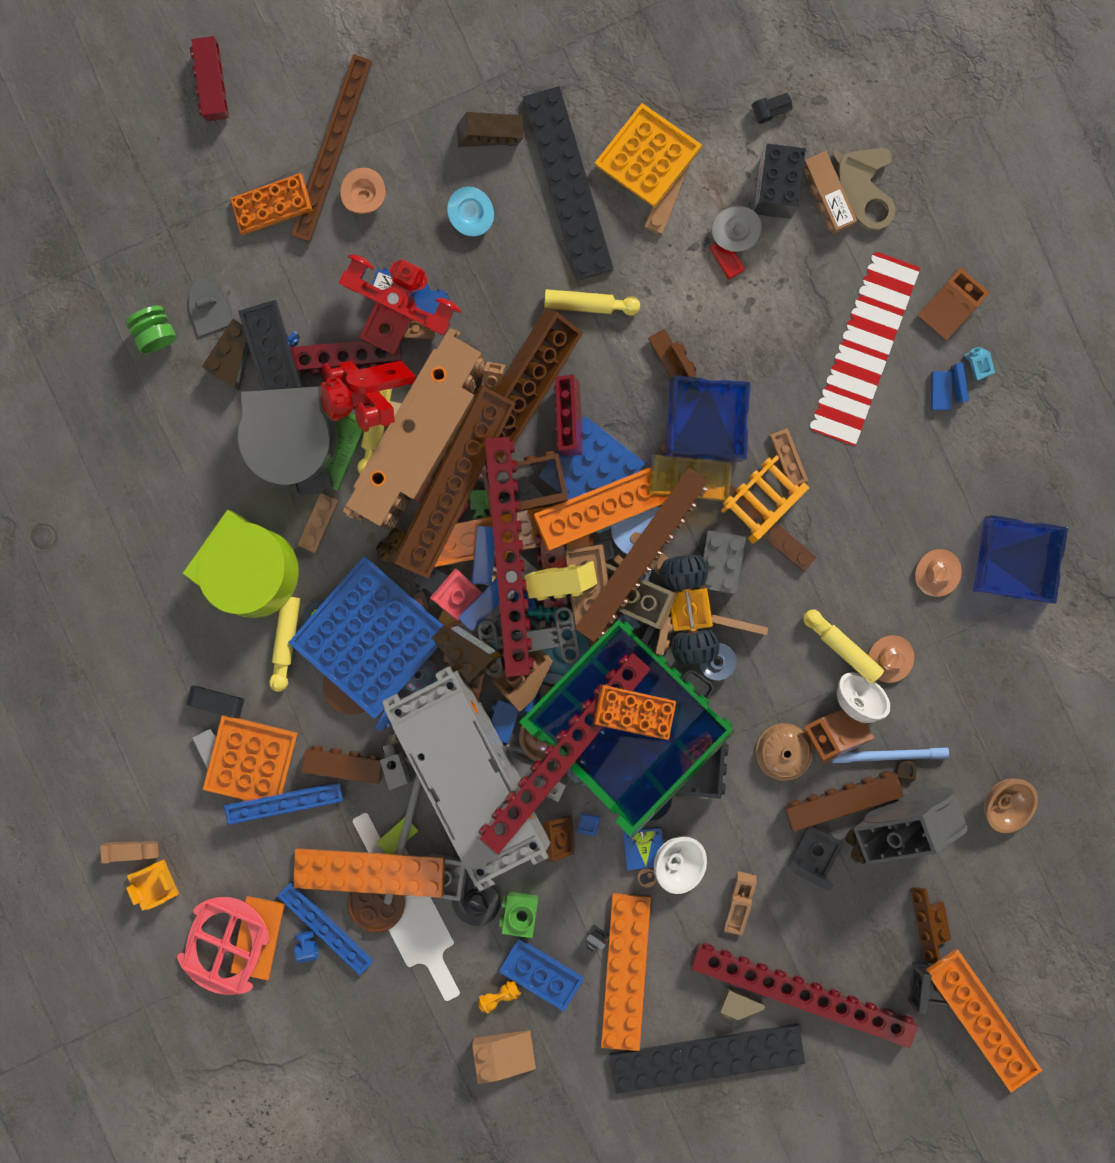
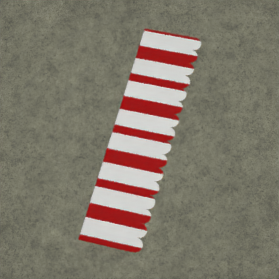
[810,252,921,446]

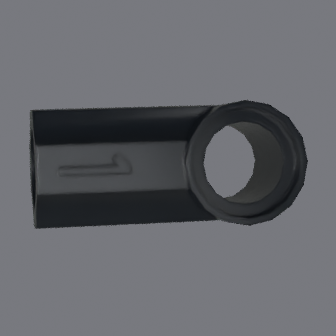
[751,93,793,124]
[631,623,660,658]

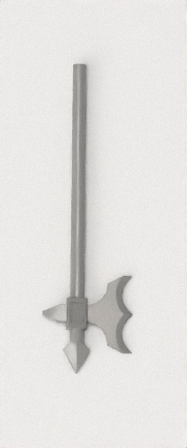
[383,757,421,905]

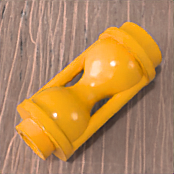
[478,981,521,1014]

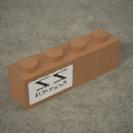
[803,151,857,235]

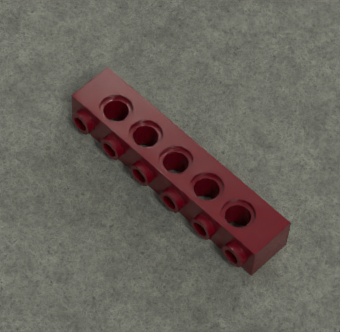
[291,340,403,376]

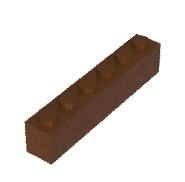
[784,771,904,832]

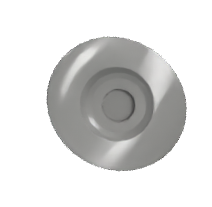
[712,206,762,252]

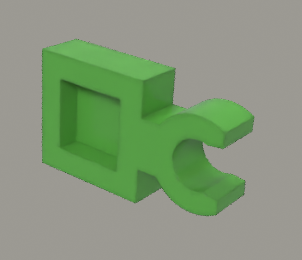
[470,490,489,519]

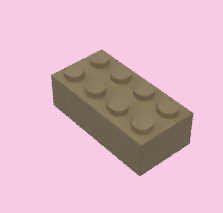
[606,563,678,630]

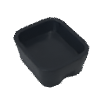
[676,670,714,707]

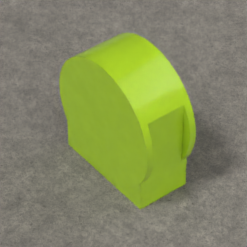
[183,510,299,618]

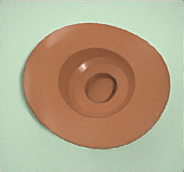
[341,168,386,214]
[915,549,962,597]
[868,635,914,683]

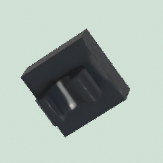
[586,924,609,952]

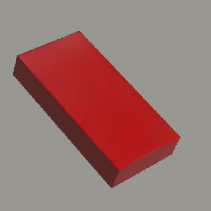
[709,243,745,280]

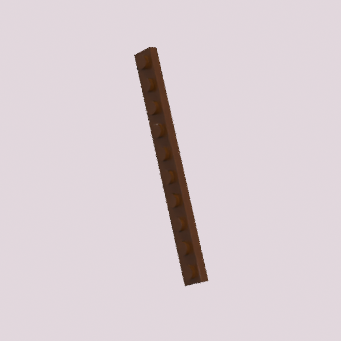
[291,54,372,243]
[658,436,817,572]

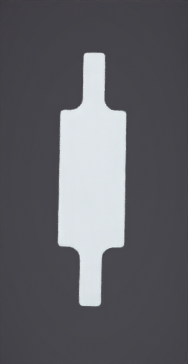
[353,813,460,1001]

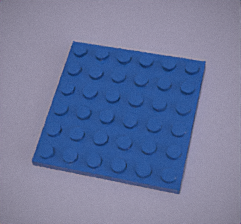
[288,556,444,719]

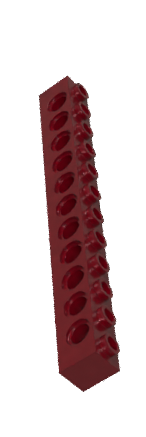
[485,437,534,677]
[477,653,650,855]
[690,943,918,1048]

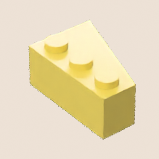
[525,561,598,601]

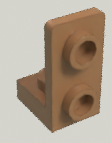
[481,362,506,391]

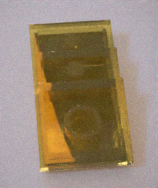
[649,455,732,501]

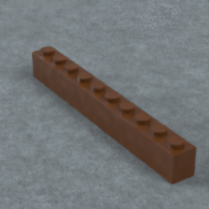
[575,468,708,643]

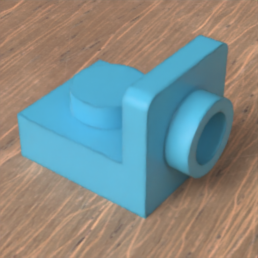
[965,347,995,380]

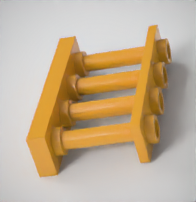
[721,455,809,543]

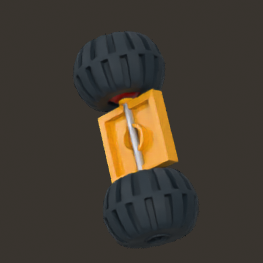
[660,555,720,665]

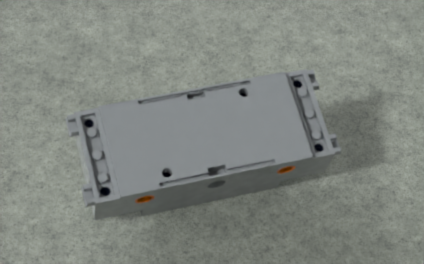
[383,666,550,891]

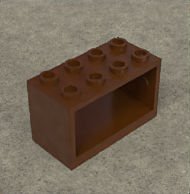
[481,451,570,516]

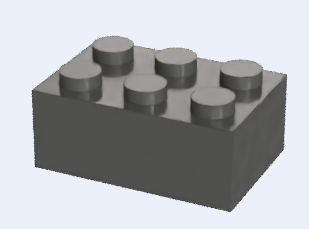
[696,530,746,594]

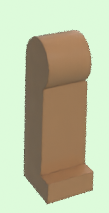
[100,841,159,863]

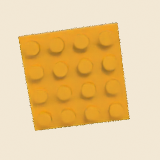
[594,103,703,208]

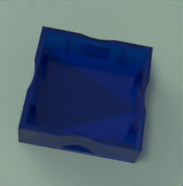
[666,376,750,462]
[973,515,1068,604]

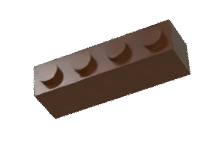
[302,745,382,784]

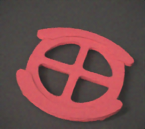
[177,897,270,995]

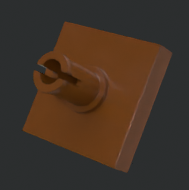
[543,816,574,862]

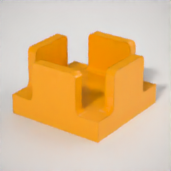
[127,859,179,911]

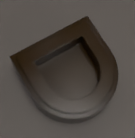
[895,760,917,781]

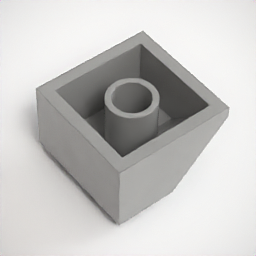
[429,853,466,901]

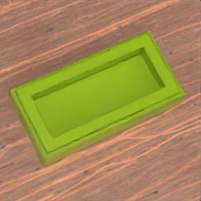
[377,817,418,854]

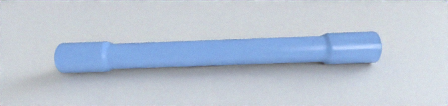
[832,748,949,763]

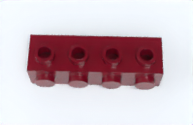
[190,36,229,122]
[554,374,583,457]
[535,532,567,607]

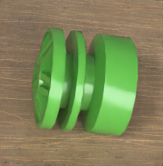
[125,305,177,354]

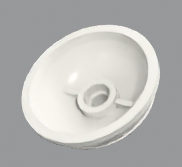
[837,672,890,723]
[654,837,707,894]

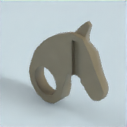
[833,148,896,232]

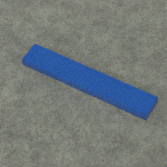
[224,782,343,825]
[277,882,374,976]

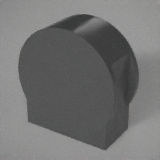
[238,387,339,485]
[853,787,968,865]

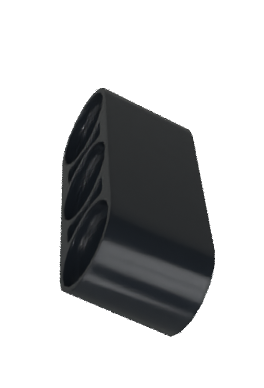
[186,685,245,718]

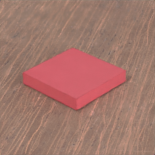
[430,569,482,622]

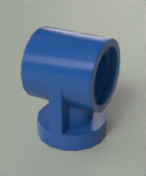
[294,930,318,963]

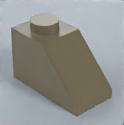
[718,986,765,1020]

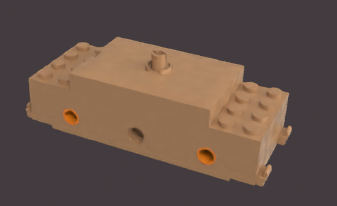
[343,328,486,530]

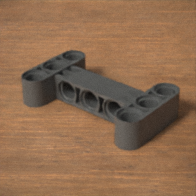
[478,606,579,677]

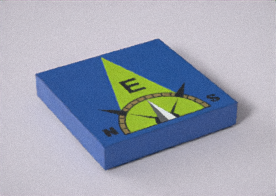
[623,827,663,870]

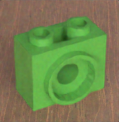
[499,891,538,938]

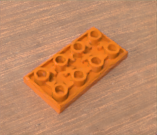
[230,173,313,235]
[593,685,676,740]
[231,896,285,980]

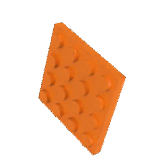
[203,715,298,800]

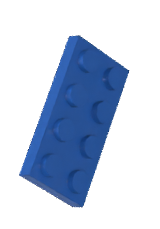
[498,937,584,1011]

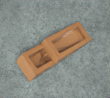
[724,871,757,936]

